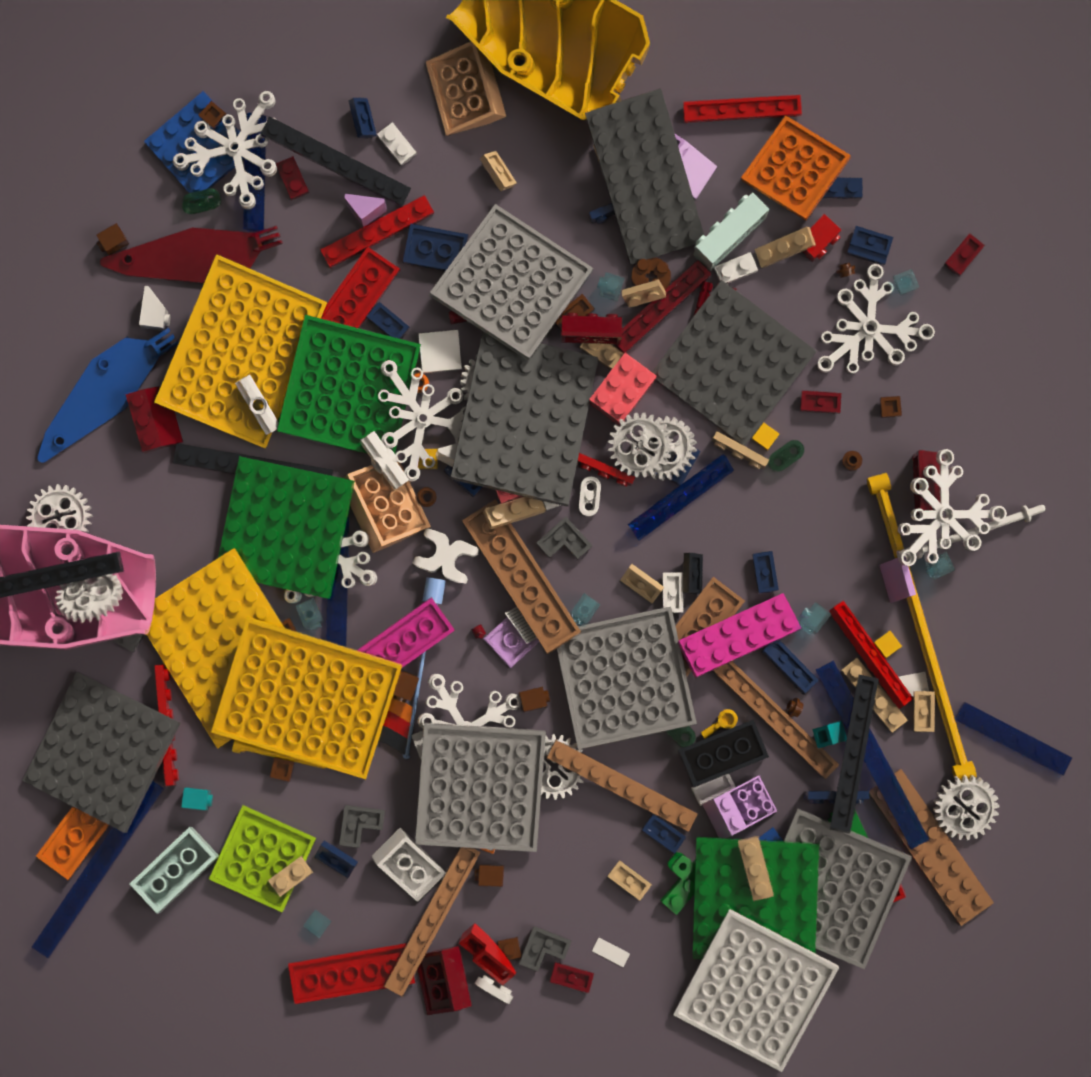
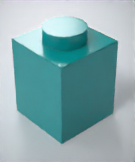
[812,721,847,748]
[181,787,213,810]

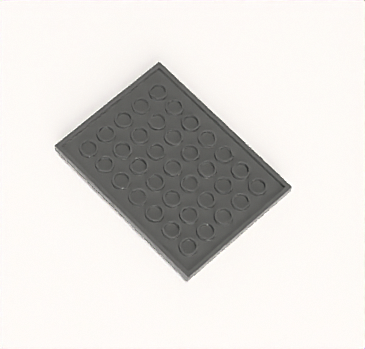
[450,331,598,507]

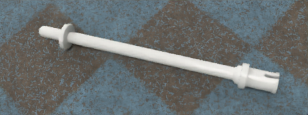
[896,505,1046,560]

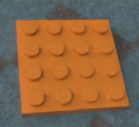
[741,115,851,221]

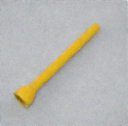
[232,740,326,769]

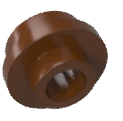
[836,262,856,278]
[842,451,863,471]
[417,487,437,507]
[786,698,803,717]

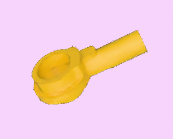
[701,709,738,739]

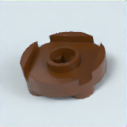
[631,257,671,289]

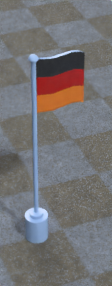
[378,577,446,759]

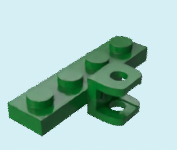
[660,852,696,915]

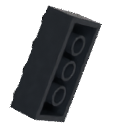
[678,719,769,788]

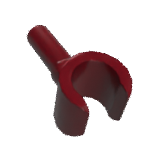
[471,624,486,639]

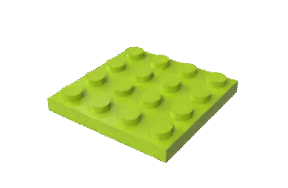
[209,805,316,913]

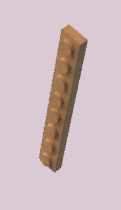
[712,661,839,779]
[546,740,698,832]
[384,847,481,996]

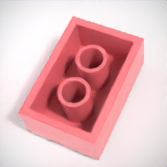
[589,353,657,426]

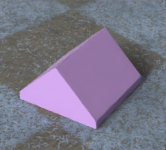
[345,194,387,227]

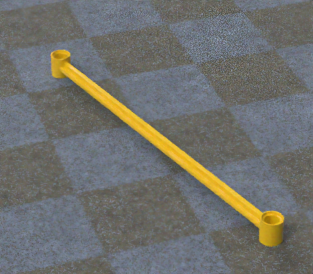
[867,473,977,780]

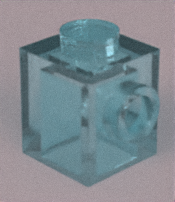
[597,272,625,301]
[925,552,955,580]
[570,593,601,626]
[295,598,325,631]
[799,602,831,635]

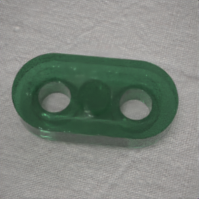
[182,188,221,214]
[768,440,804,472]
[666,726,696,747]

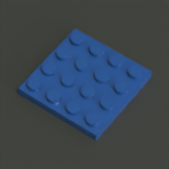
[144,91,255,200]

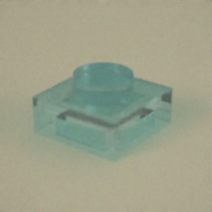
[893,269,919,296]
[303,909,332,938]

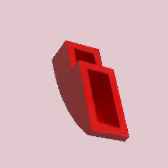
[459,923,516,986]

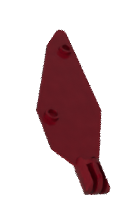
[100,225,283,283]

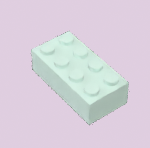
[694,193,769,271]
[130,827,219,914]

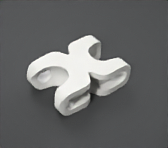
[412,529,479,584]

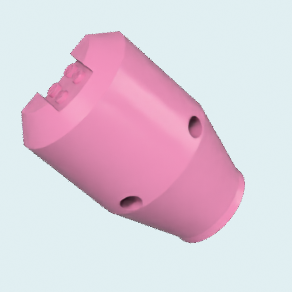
[0,525,156,650]

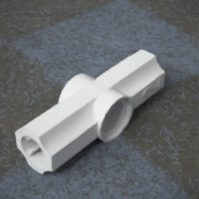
[235,374,279,435]
[360,432,409,490]

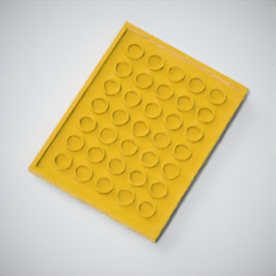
[154,254,327,449]
[147,548,285,749]
[211,617,402,779]

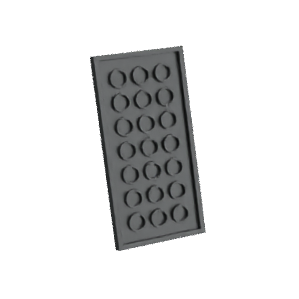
[585,88,704,265]

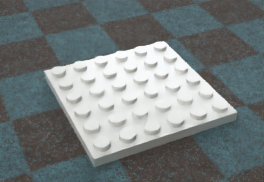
[673,909,839,1072]

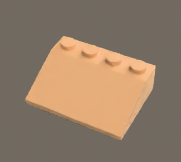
[426,41,507,135]
[344,462,431,553]

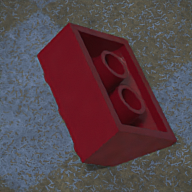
[561,313,622,344]
[125,386,183,453]
[912,450,943,515]
[418,946,472,1015]

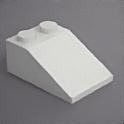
[372,828,446,902]

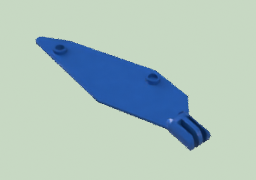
[37,327,179,463]

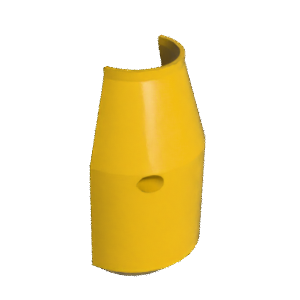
[446,0,650,121]

